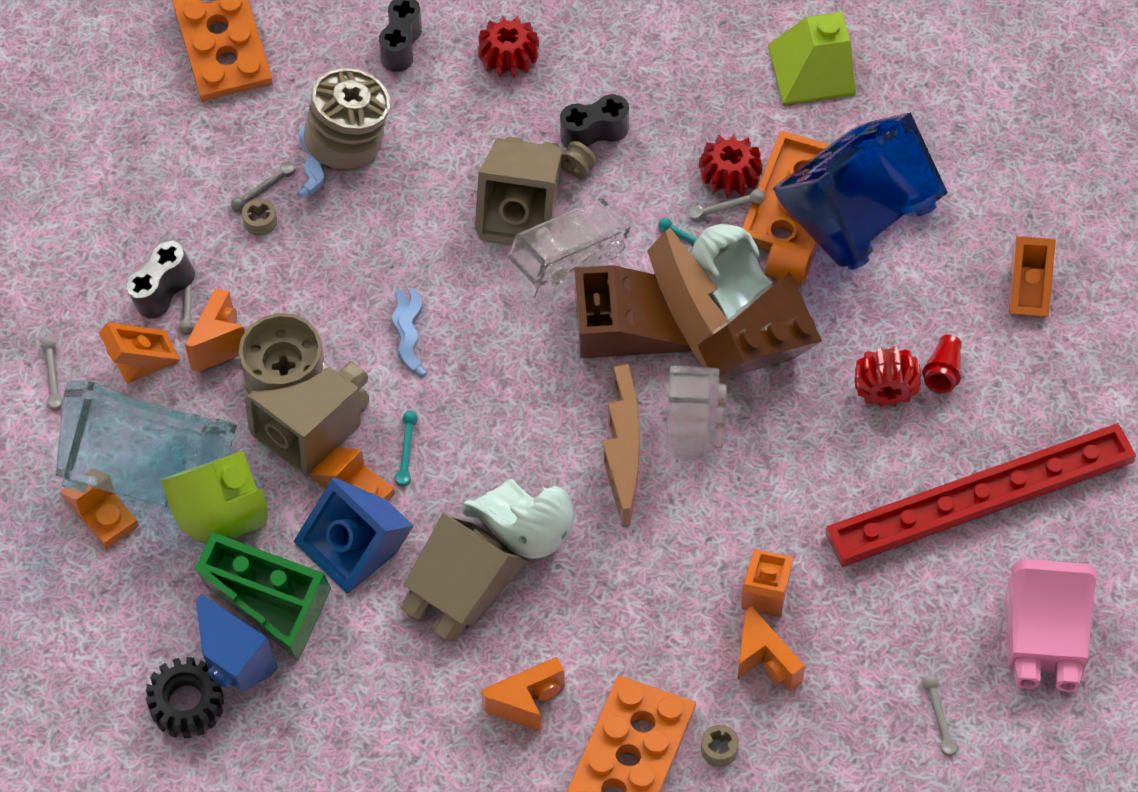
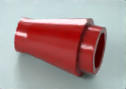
[922,335,962,393]

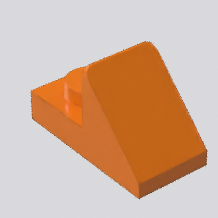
[1008,236,1056,317]
[185,288,245,372]
[98,322,180,384]
[309,447,395,501]
[59,470,139,549]
[741,549,794,617]
[737,606,805,691]
[481,657,565,731]

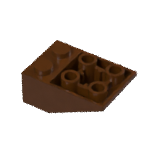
[575,265,692,358]

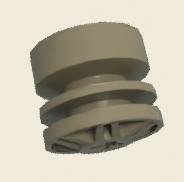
[304,68,390,170]
[238,313,326,395]

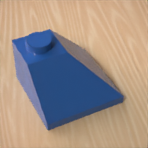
[294,478,414,593]
[196,594,278,692]

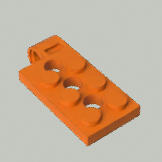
[172,0,273,101]
[742,130,852,287]
[567,675,696,792]

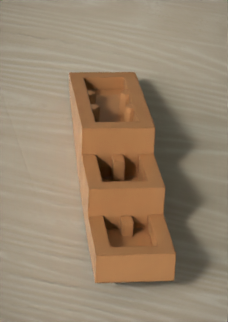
[647,228,732,387]
[602,363,640,527]

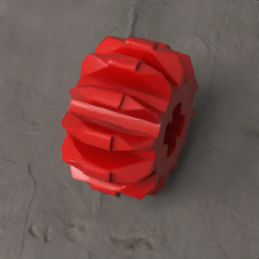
[477,15,539,79]
[698,133,763,199]
[854,346,921,407]

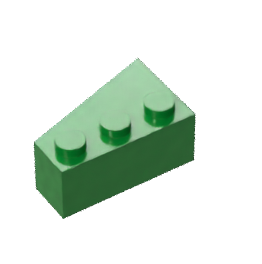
[195,532,331,661]

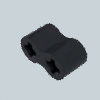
[379,0,422,72]
[560,94,629,148]
[126,241,195,319]

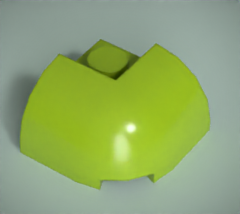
[160,451,268,543]

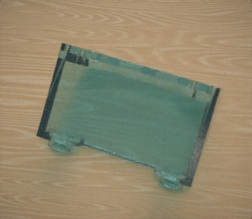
[55,381,237,508]

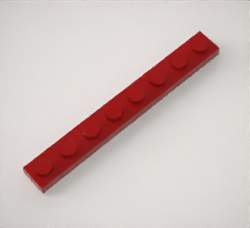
[825,423,1136,567]

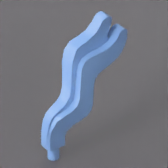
[297,126,324,199]
[392,288,427,378]

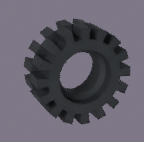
[146,657,224,739]

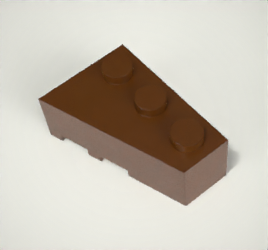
[698,271,822,381]

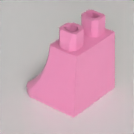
[1005,559,1097,692]

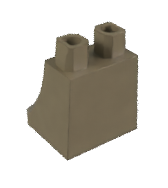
[475,137,563,248]
[245,361,369,478]
[401,513,529,641]

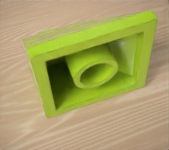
[768,11,856,106]

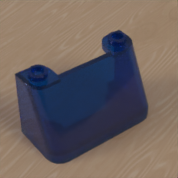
[773,112,948,270]

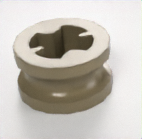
[561,141,597,179]
[242,198,277,236]
[701,725,739,767]

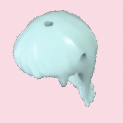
[691,224,772,319]
[461,479,574,559]

